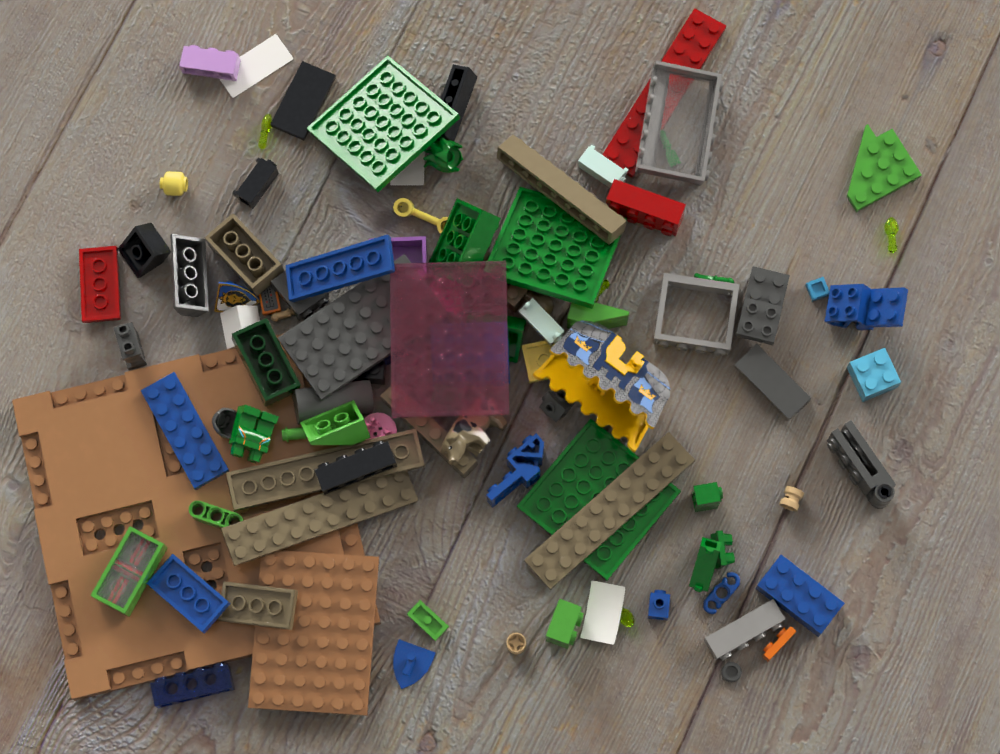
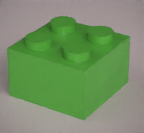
[546,599,584,649]

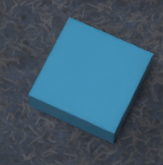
[805,277,830,302]

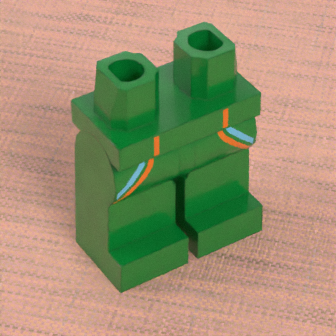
[228,405,279,463]

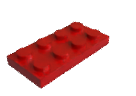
[79,246,121,323]

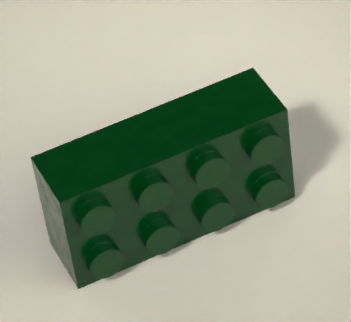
[232,318,301,407]

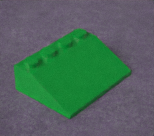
[428,198,501,288]

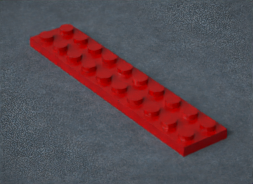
[602,8,726,178]

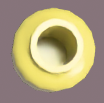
[160,171,188,196]

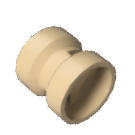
[779,486,804,512]
[506,633,526,655]

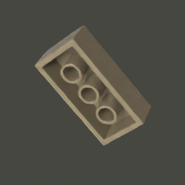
[204,214,284,296]

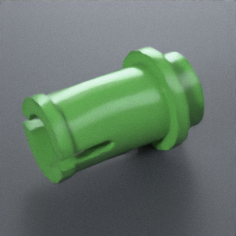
[282,427,306,442]

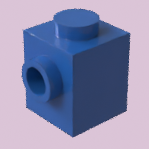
[648,590,670,621]

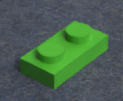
[407,600,449,642]

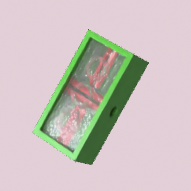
[90,526,168,617]

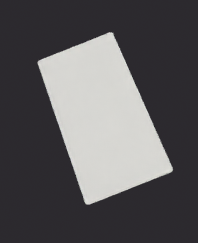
[220,34,293,98]

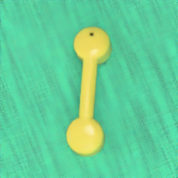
[393,198,448,234]

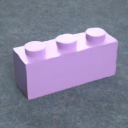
[179,45,241,81]

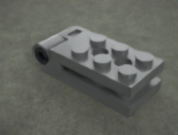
[827,420,896,509]

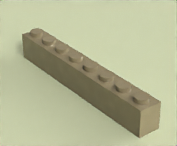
[497,135,626,245]

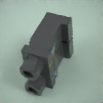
[114,322,147,370]

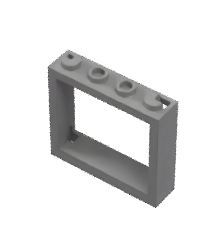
[653,273,740,356]

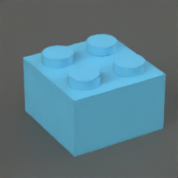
[847,348,901,402]

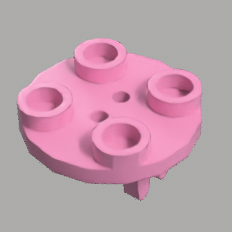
[364,412,398,440]

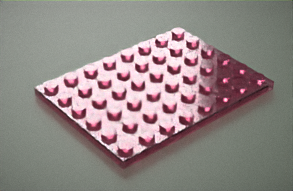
[390,261,509,418]

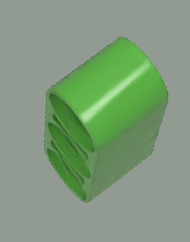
[188,501,244,529]

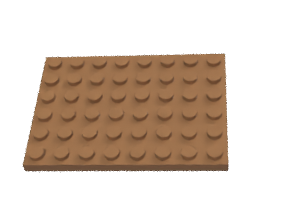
[248,550,379,716]

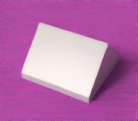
[220,305,260,349]

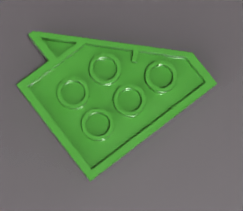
[847,124,922,212]

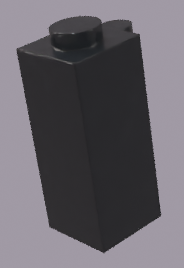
[232,158,279,209]

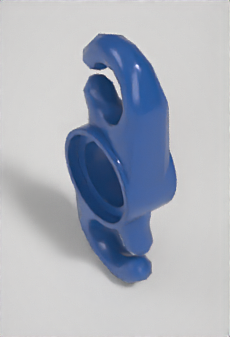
[703,572,740,614]

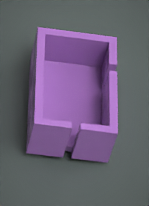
[369,236,428,279]

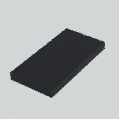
[270,61,336,141]

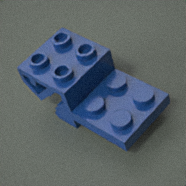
[825,284,908,330]
[487,433,544,508]

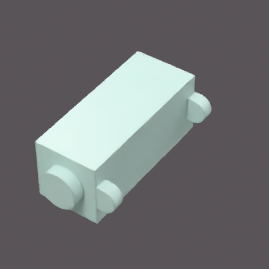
[578,145,629,188]
[519,298,565,346]

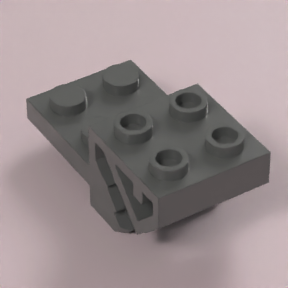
[736,266,790,345]

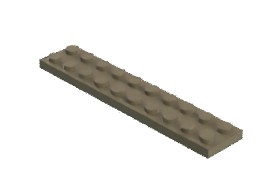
[226,429,425,511]
[524,432,695,590]
[221,471,418,567]

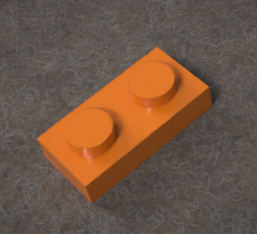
[762,626,797,662]

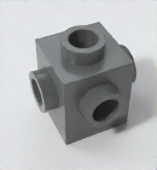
[540,390,575,422]

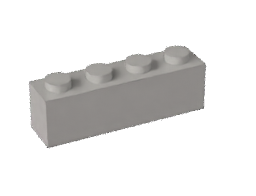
[704,599,786,661]

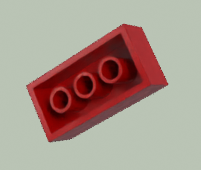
[606,179,686,236]

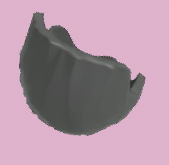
[212,408,237,439]

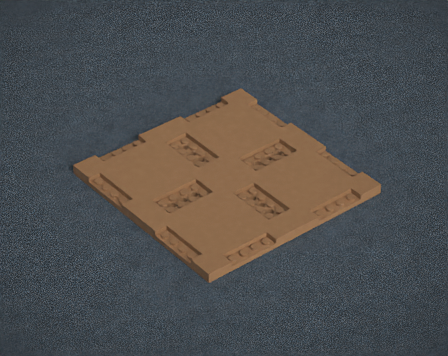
[12,333,381,701]

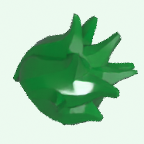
[423,138,464,173]

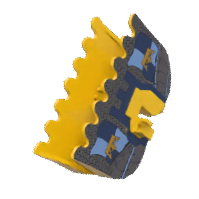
[533,320,670,452]

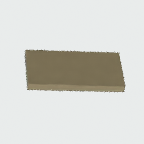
[217,581,298,630]

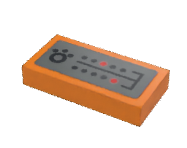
[259,285,282,316]

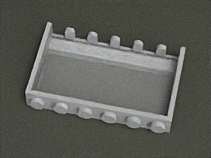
[635,60,723,186]

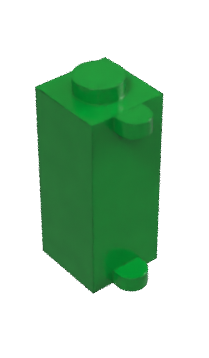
[689,537,722,592]

